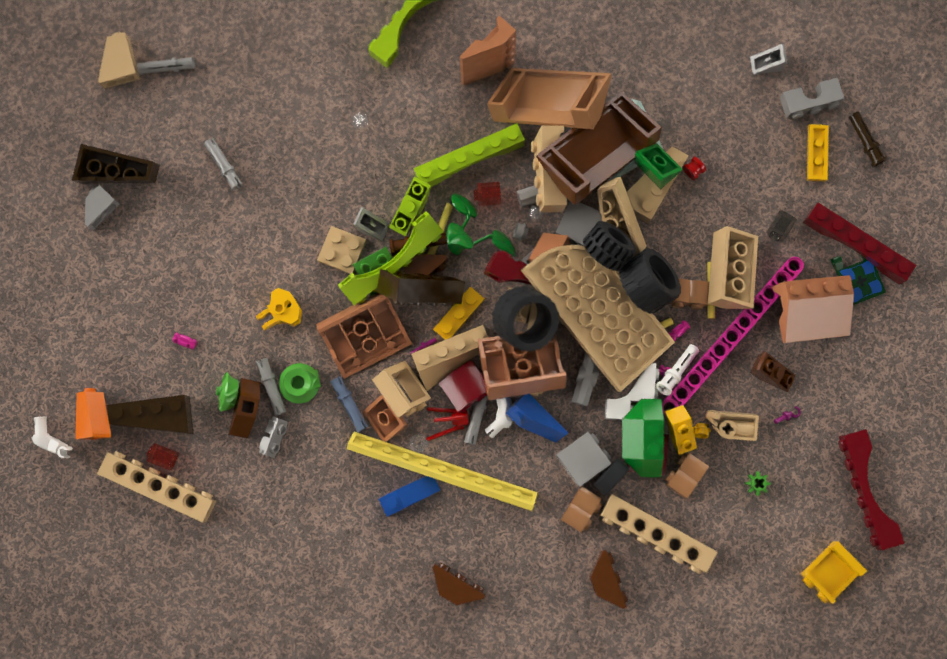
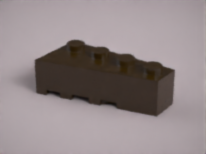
[377,269,465,307]

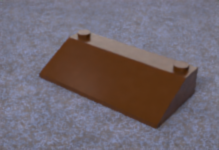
[536,91,662,205]

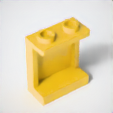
[801,541,867,604]

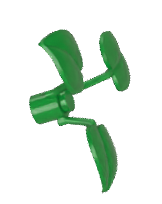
[447,193,516,257]

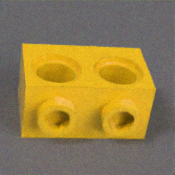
[665,405,697,455]

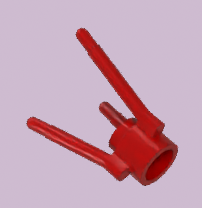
[426,407,469,441]

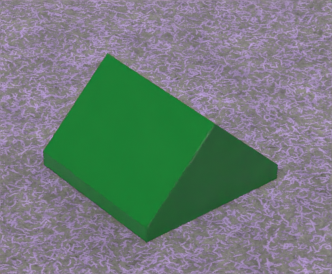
[635,143,683,190]

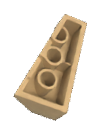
[597,177,646,257]
[411,325,488,391]

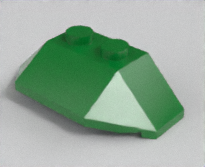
[622,399,664,477]

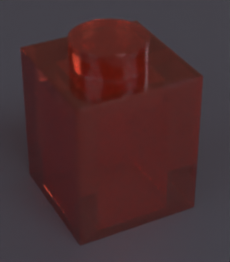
[474,182,501,206]
[146,443,180,470]

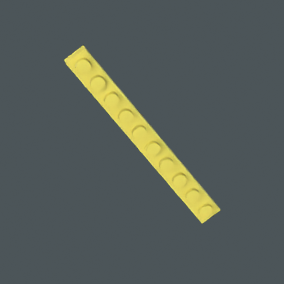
[347,432,537,511]

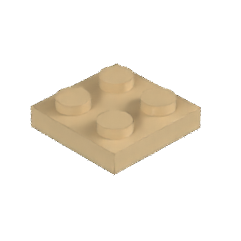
[317,226,367,274]

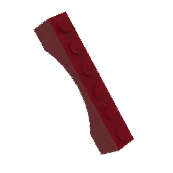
[803,202,917,285]
[483,251,534,287]
[838,429,905,550]

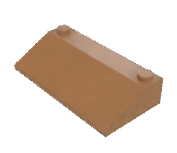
[487,68,612,129]

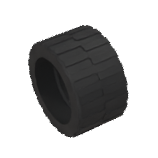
[619,248,681,314]
[492,286,560,352]

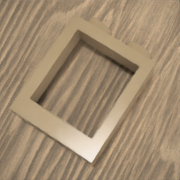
[372,361,431,418]

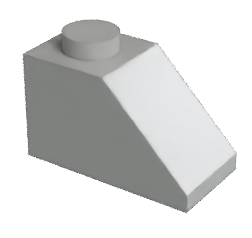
[85,185,120,230]

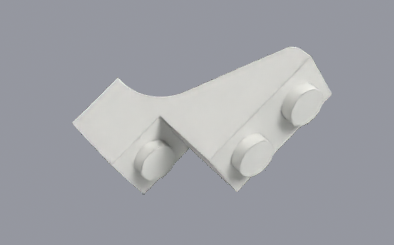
[605,363,659,421]

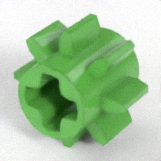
[744,471,771,496]

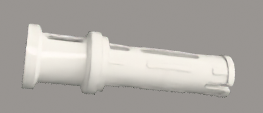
[656,344,699,396]

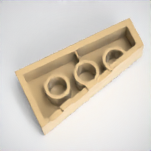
[531,126,567,212]
[627,147,689,224]

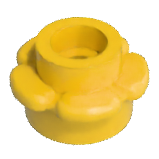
[693,423,711,439]

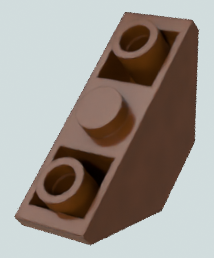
[404,254,448,277]
[750,352,795,392]
[228,378,260,439]
[589,550,628,609]
[433,562,486,606]

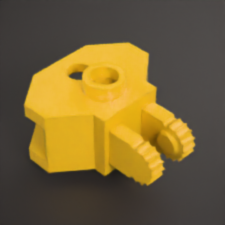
[256,288,302,330]

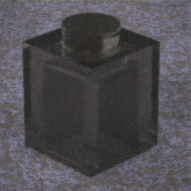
[766,209,797,242]

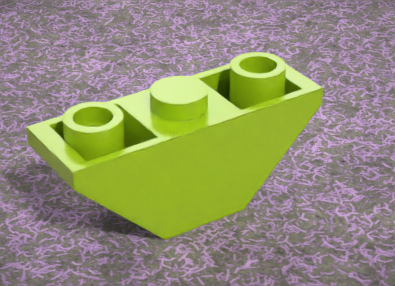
[389,177,432,236]

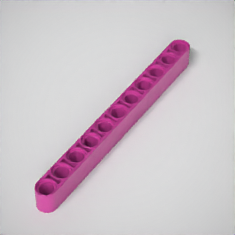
[662,257,804,418]

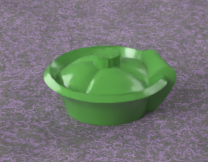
[279,363,321,404]
[216,372,239,412]

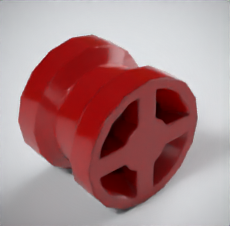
[682,157,706,181]

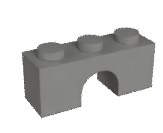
[780,78,844,119]

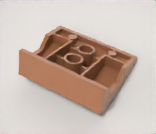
[460,16,516,85]
[772,275,854,344]
[316,293,412,379]
[478,332,567,400]

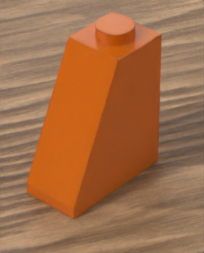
[75,388,111,440]

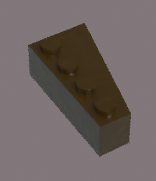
[72,144,160,183]
[107,395,194,435]

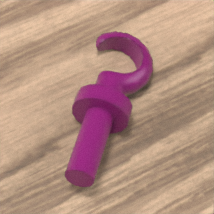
[410,337,437,355]
[774,406,801,424]

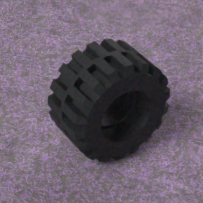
[583,221,636,271]

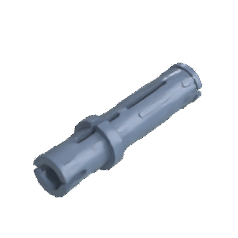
[330,376,369,432]

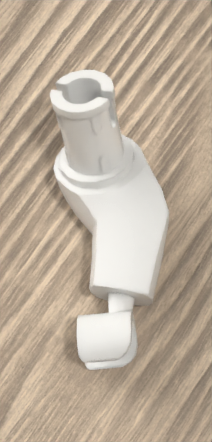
[485,397,513,438]
[32,416,73,458]

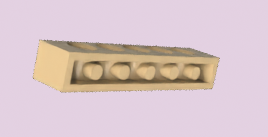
[97,451,216,522]
[599,494,717,574]

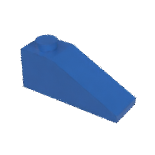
[506,394,568,443]
[379,476,441,517]

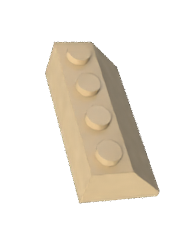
[708,226,758,309]

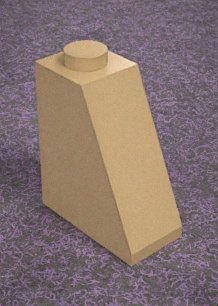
[98,32,140,89]

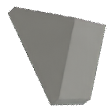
[750,44,787,75]
[353,207,390,241]

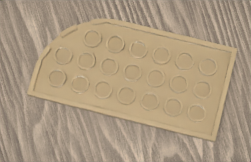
[521,245,675,392]

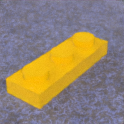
[807,124,829,182]
[433,287,485,340]

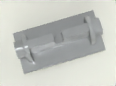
[258,416,288,458]

